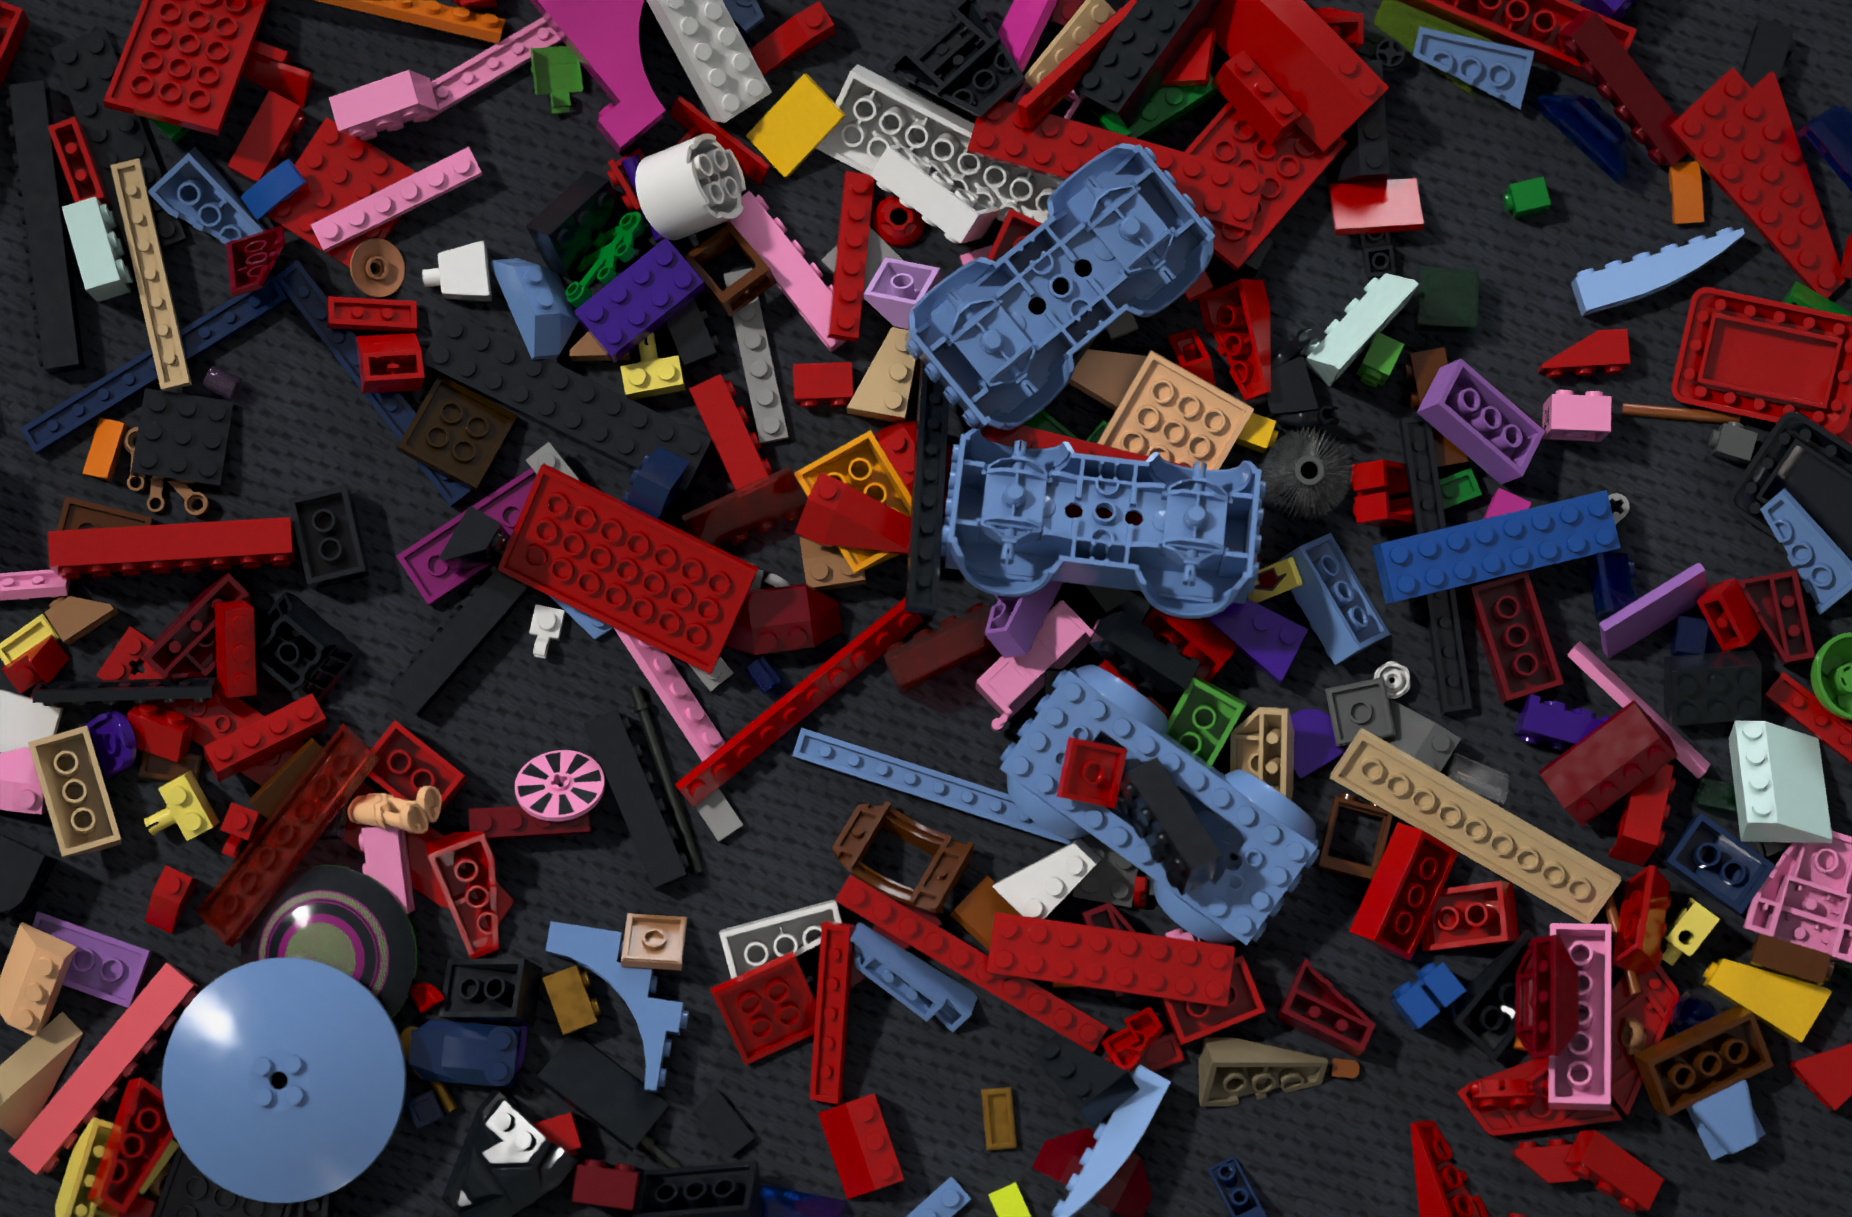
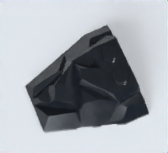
[441,1086,581,1217]

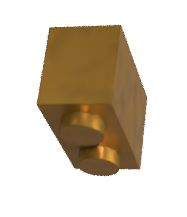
[543,965,602,1035]

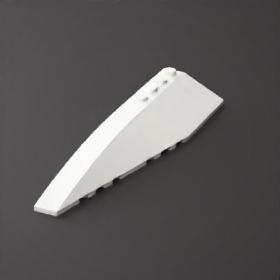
[816,64,1064,223]

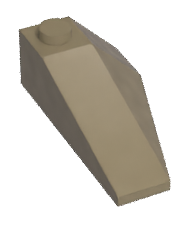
[1198,1037,1328,1106]

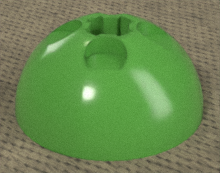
[1810,632,1852,720]

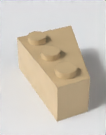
[847,327,917,422]

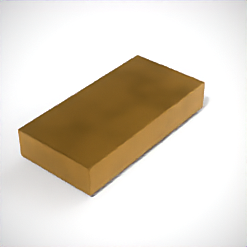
[981,1087,1017,1150]

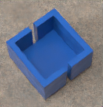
[1390,962,1466,1030]

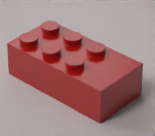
[1349,822,1459,961]

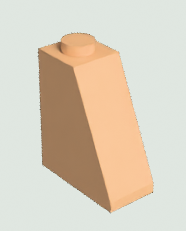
[1068,349,1147,411]

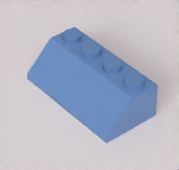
[1275,533,1391,665]

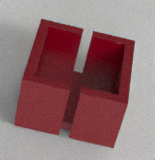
[572,1159,642,1210]

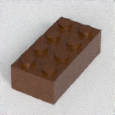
[1633,1005,1774,1117]

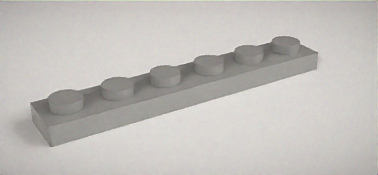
[723,268,789,445]

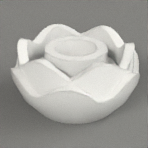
[1374,661,1411,699]

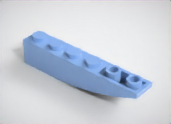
[1571,227,1745,316]
[1051,1064,1171,1217]

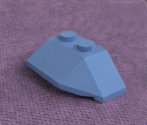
[490,258,579,360]

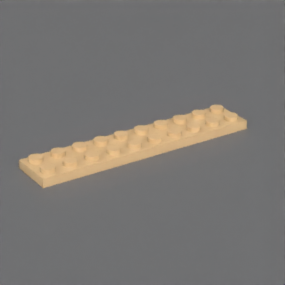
[1330,728,1621,924]

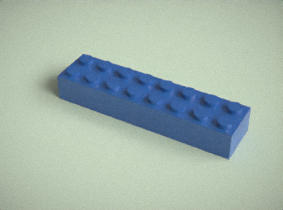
[1372,490,1621,604]

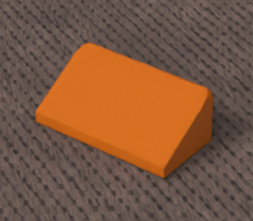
[82,418,129,482]

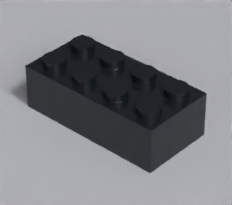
[1117,757,1223,896]

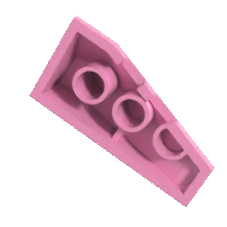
[0,747,48,814]

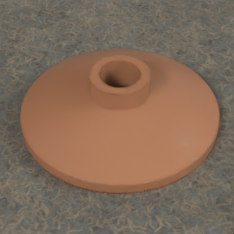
[350,238,405,297]

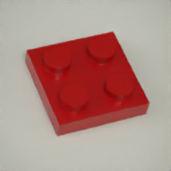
[1056,737,1128,808]

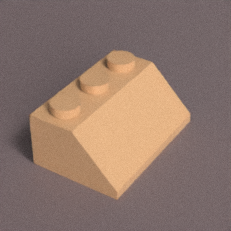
[0,922,77,1036]

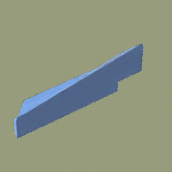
[850,923,978,1032]

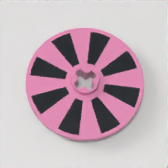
[515,750,605,821]

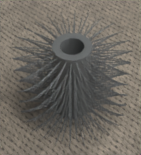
[1261,426,1354,521]

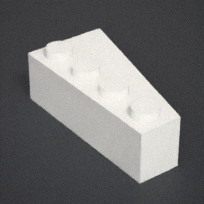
[870,144,1000,244]
[719,899,842,979]

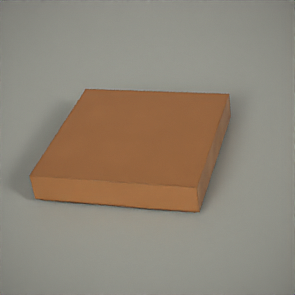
[621,913,687,970]

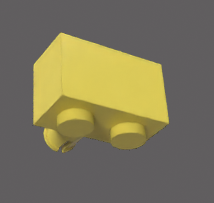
[620,333,686,400]
[144,770,220,841]

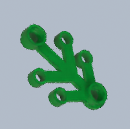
[565,211,646,309]

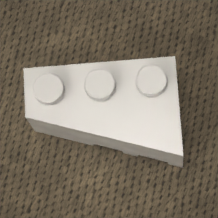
[992,838,1102,919]

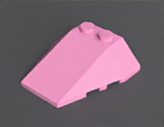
[1743,830,1852,964]

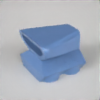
[1686,1080,1766,1160]

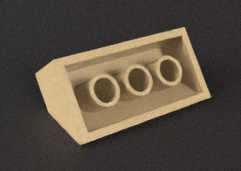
[28,726,122,857]

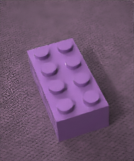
[1417,359,1545,484]

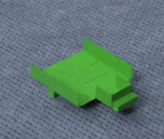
[530,46,583,114]

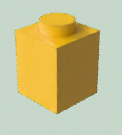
[1235,413,1279,453]

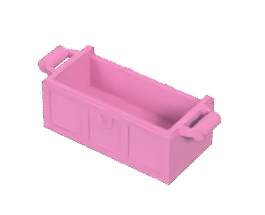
[975,600,1101,732]

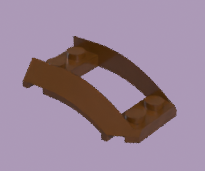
[831,801,974,913]

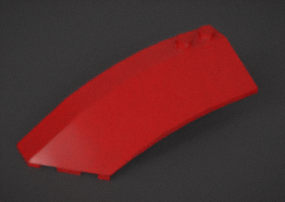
[1202,0,1389,153]

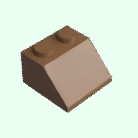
[799,536,866,591]

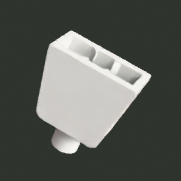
[422,241,492,301]

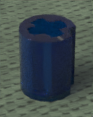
[745,655,783,695]

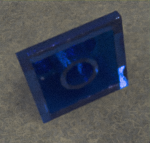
[1587,552,1639,619]

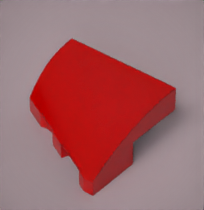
[1101,1006,1164,1072]

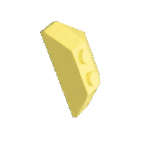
[55,1118,118,1217]

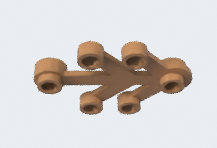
[123,427,210,517]

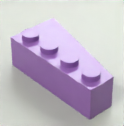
[984,581,1064,658]

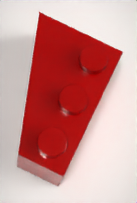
[1608,764,1676,867]

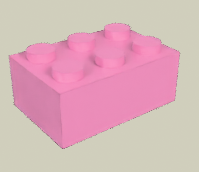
[329,70,439,141]

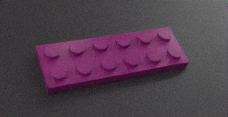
[396,468,537,606]

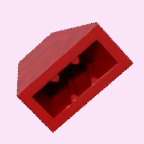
[1787,1042,1852,1111]

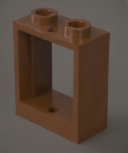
[684,222,777,317]
[1316,793,1393,882]
[1748,933,1835,986]

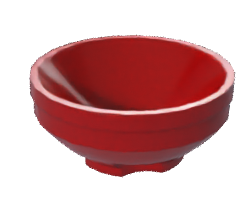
[872,195,925,247]

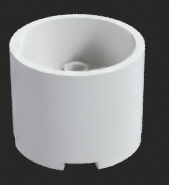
[635,134,746,240]

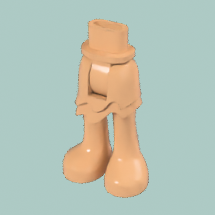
[347,786,442,834]

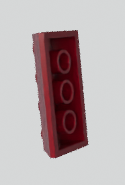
[1539,700,1678,827]

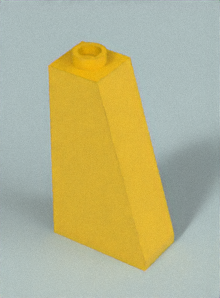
[1703,959,1832,1043]

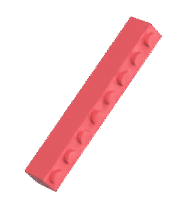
[8,962,199,1175]

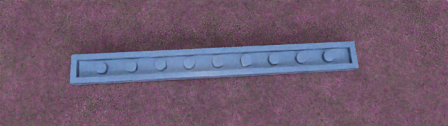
[792,728,1078,845]

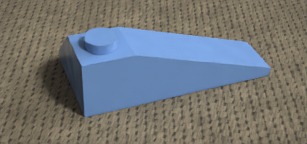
[147,147,266,244]

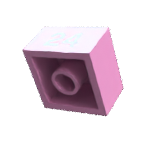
[1542,390,1612,442]

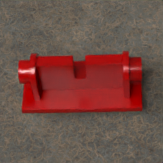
[1471,1078,1536,1112]

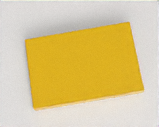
[746,74,847,178]

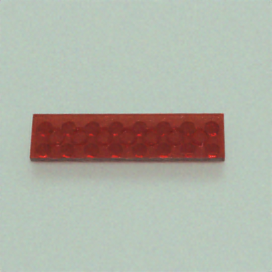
[196,724,381,948]

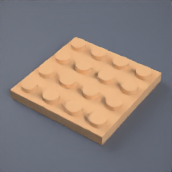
[1097,350,1254,470]

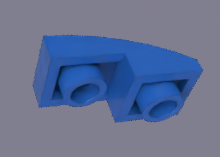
[241,159,307,220]

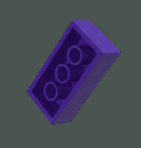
[574,237,706,363]

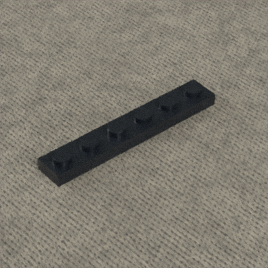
[32,677,218,706]

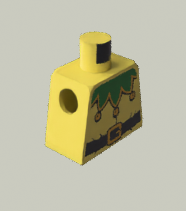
[1661,897,1720,966]

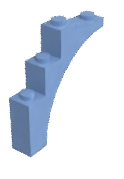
[545,921,689,1094]

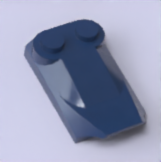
[408,1020,520,1088]

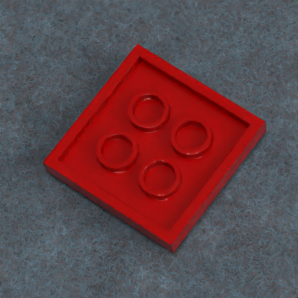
[710,951,816,1066]

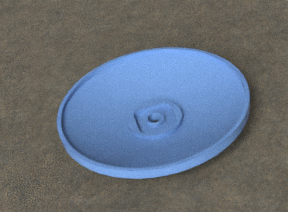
[162,958,407,1203]

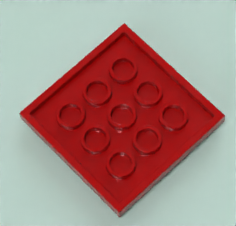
[266,117,416,269]

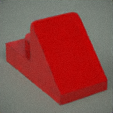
[2,634,69,694]

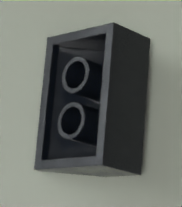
[439,506,510,573]

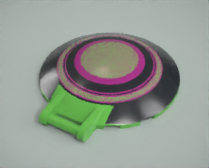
[241,865,417,1019]

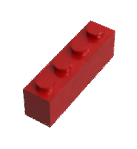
[689,374,773,499]
[203,693,327,782]

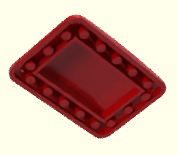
[1671,287,1852,434]

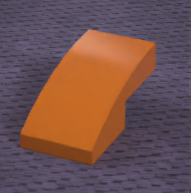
[1669,161,1704,224]

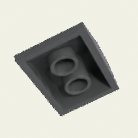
[1382,699,1461,772]

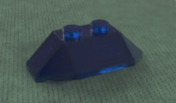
[1533,95,1627,185]

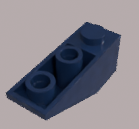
[1207,1156,1267,1217]

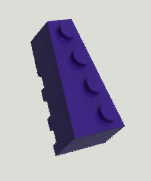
[1203,599,1308,686]
[1514,694,1610,752]

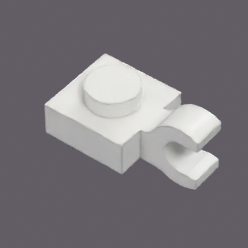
[529,604,565,659]

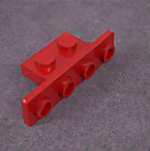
[670,96,770,185]

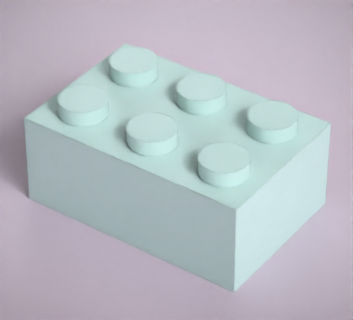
[62,197,133,302]

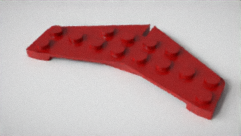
[1455,965,1679,1136]

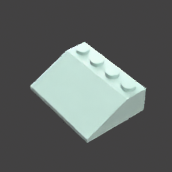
[1305,273,1419,387]
[1729,720,1833,843]

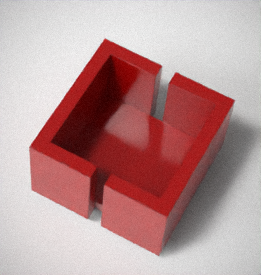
[1351,459,1413,528]

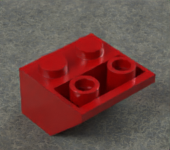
[356,333,425,394]

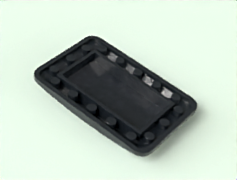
[1728,411,1852,561]

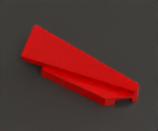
[241,40,315,108]

